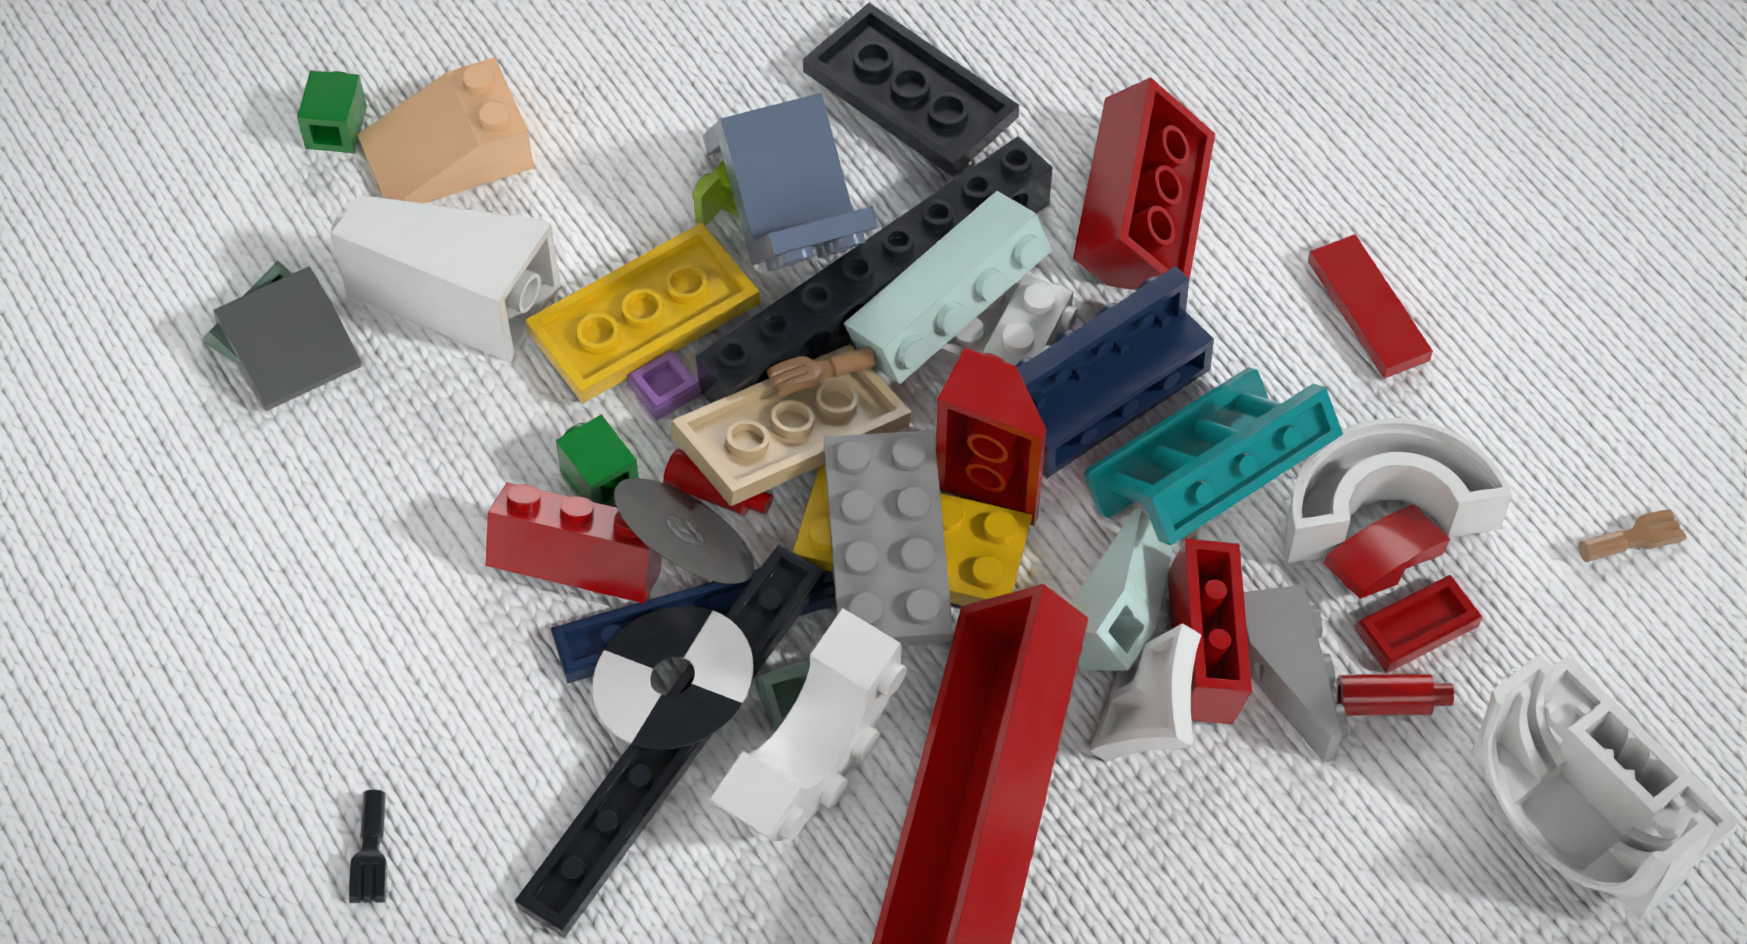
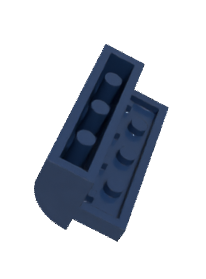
[1015,266,1214,479]

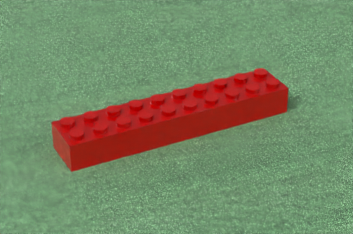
[872,584,1088,944]

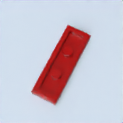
[1308,234,1433,379]

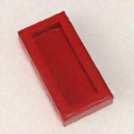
[1355,574,1482,674]

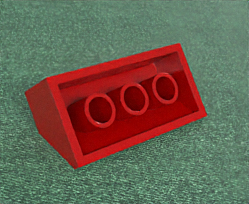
[1073,77,1215,290]

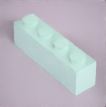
[844,191,1052,384]

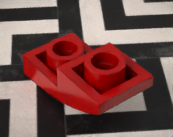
[1323,504,1450,599]

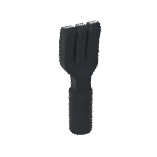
[349,789,388,903]

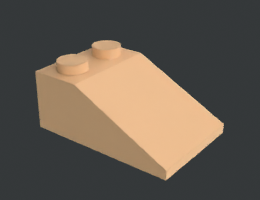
[357,57,534,204]

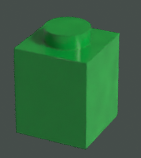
[297,70,367,154]
[555,414,639,506]

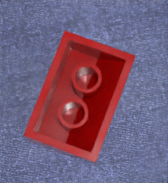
[936,347,1047,526]

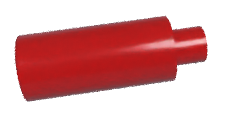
[663,448,773,516]
[1336,674,1454,716]

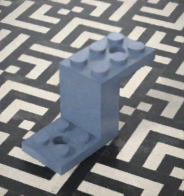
[702,93,878,271]

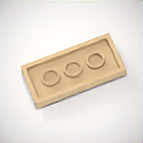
[670,344,912,506]

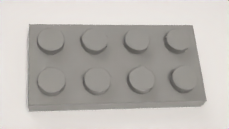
[823,431,953,645]

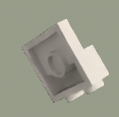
[933,274,1078,366]

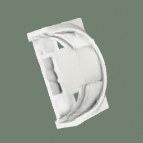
[1472,654,1740,920]

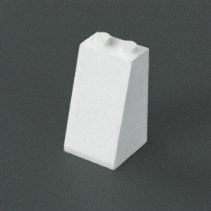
[330,195,561,363]

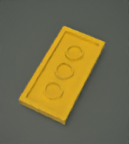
[525,222,760,404]
[793,466,1032,606]

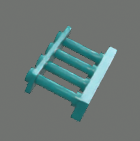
[1083,367,1343,546]

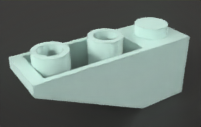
[1071,509,1173,671]

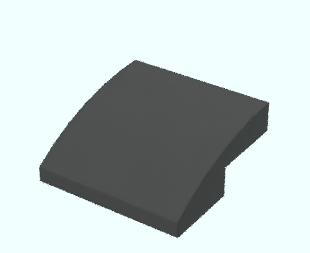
[213,266,362,411]

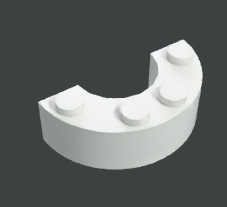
[1284,418,1513,563]
[709,608,907,842]

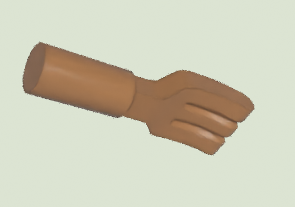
[767,346,875,398]
[1578,509,1687,562]

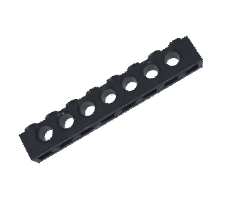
[696,136,1053,404]

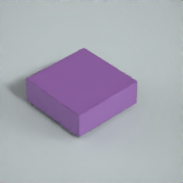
[627,349,701,421]

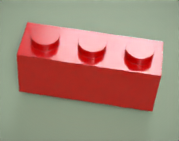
[485,482,662,604]
[1167,538,1252,724]

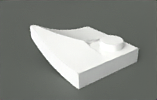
[1089,623,1201,762]

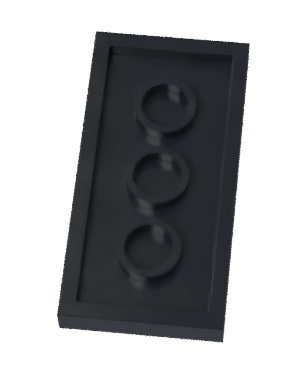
[803,2,1019,177]

